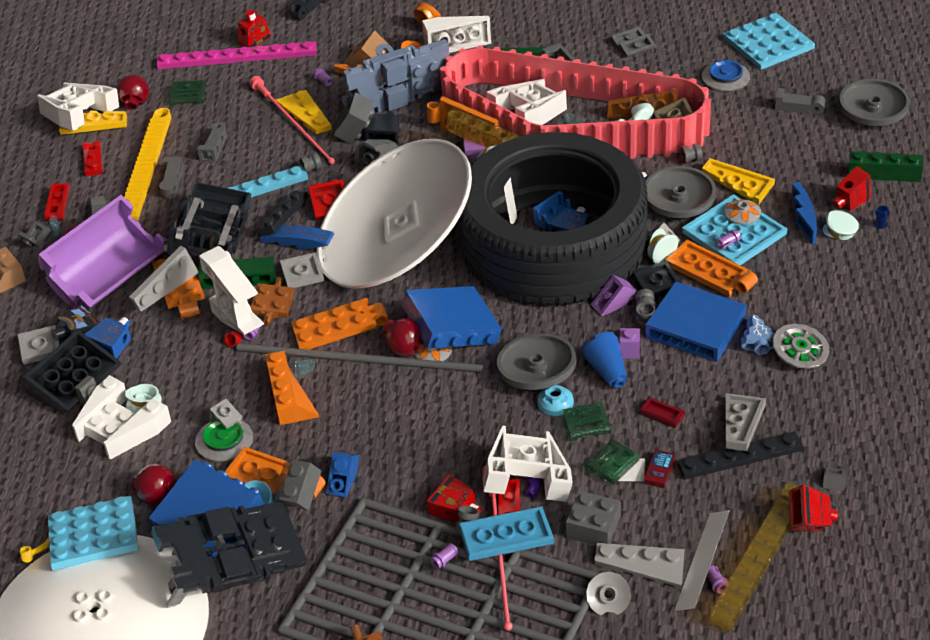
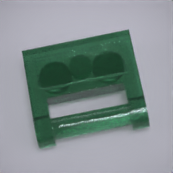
[170,80,206,105]
[562,402,611,441]
[584,439,640,485]

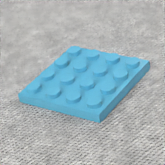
[723,13,815,70]
[682,194,787,265]
[48,496,139,571]

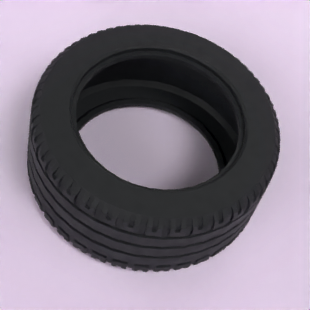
[459,132,647,305]

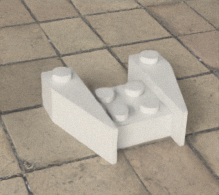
[486,79,567,125]
[37,83,119,130]
[199,246,264,335]
[72,375,171,459]
[483,426,572,502]

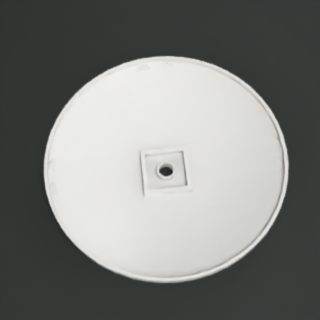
[316,139,472,288]
[0,535,209,640]

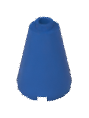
[581,332,627,388]

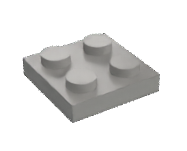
[280,252,324,288]
[18,325,60,365]

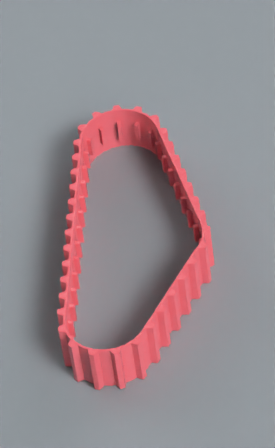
[440,45,711,159]

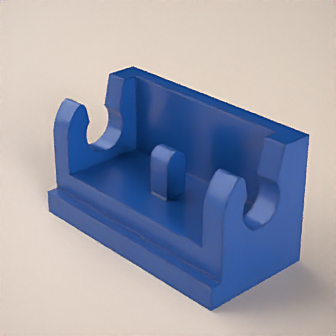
[533,191,571,231]

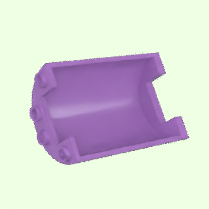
[38,195,168,311]

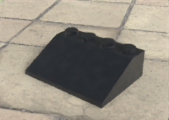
[23,330,122,413]

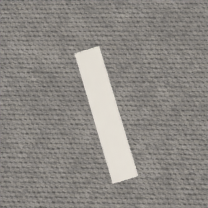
[674,510,730,611]

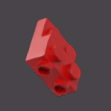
[308,180,345,220]

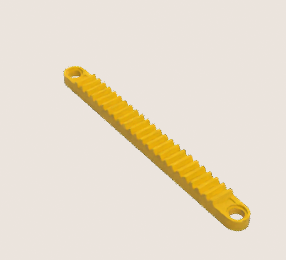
[124,108,171,221]

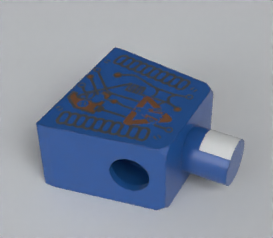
[548,207,589,232]
[85,317,131,359]

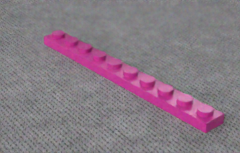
[157,41,317,69]

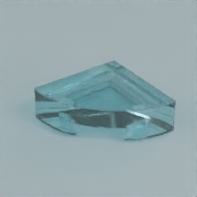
[565,113,582,124]
[49,215,61,236]
[295,359,316,379]

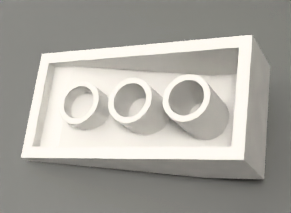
[422,16,491,53]

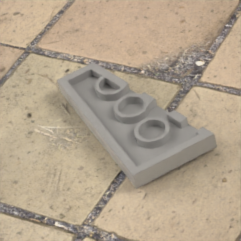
[129,246,199,311]
[726,393,766,451]
[595,543,684,590]

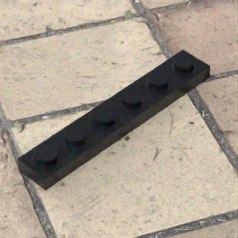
[678,431,803,480]

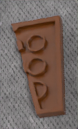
[607,89,678,120]

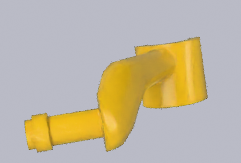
[20,537,50,563]

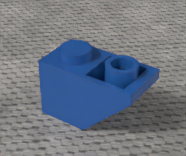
[326,451,360,497]

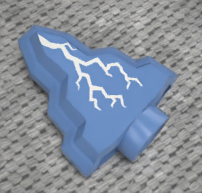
[741,314,775,355]

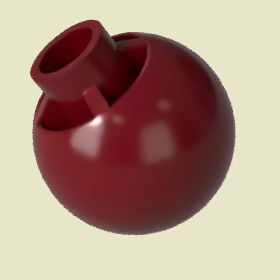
[117,74,150,110]
[383,318,425,357]
[131,464,176,506]

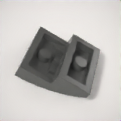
[610,26,656,57]

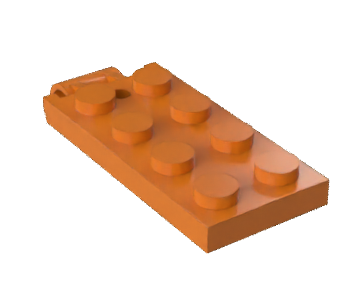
[427,96,499,147]
[665,240,758,297]
[152,258,205,319]
[291,298,389,350]
[225,446,326,500]

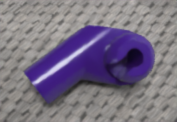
[524,476,542,499]

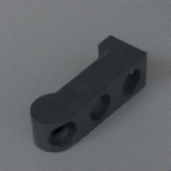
[290,0,329,20]

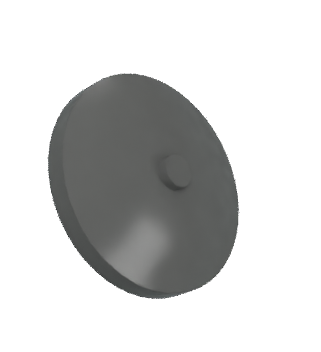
[839,79,910,126]
[645,166,716,218]
[497,333,576,390]

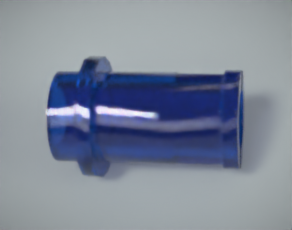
[875,206,890,229]

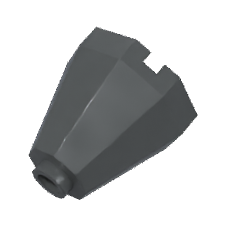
[355,139,397,171]

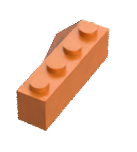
[265,351,319,425]

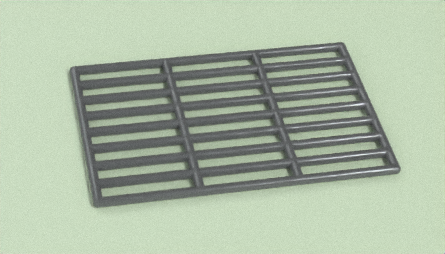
[278,498,599,640]

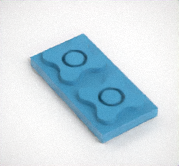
[459,507,554,561]

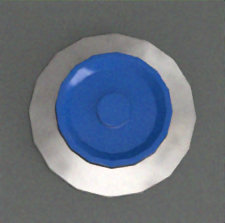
[702,60,750,92]

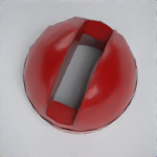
[224,331,242,348]

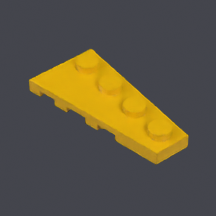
[276,90,332,134]
[59,111,127,135]
[702,158,775,205]

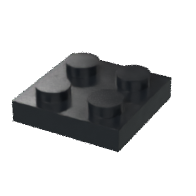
[632,261,680,298]

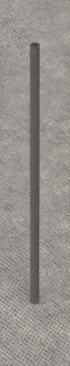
[237,343,484,373]

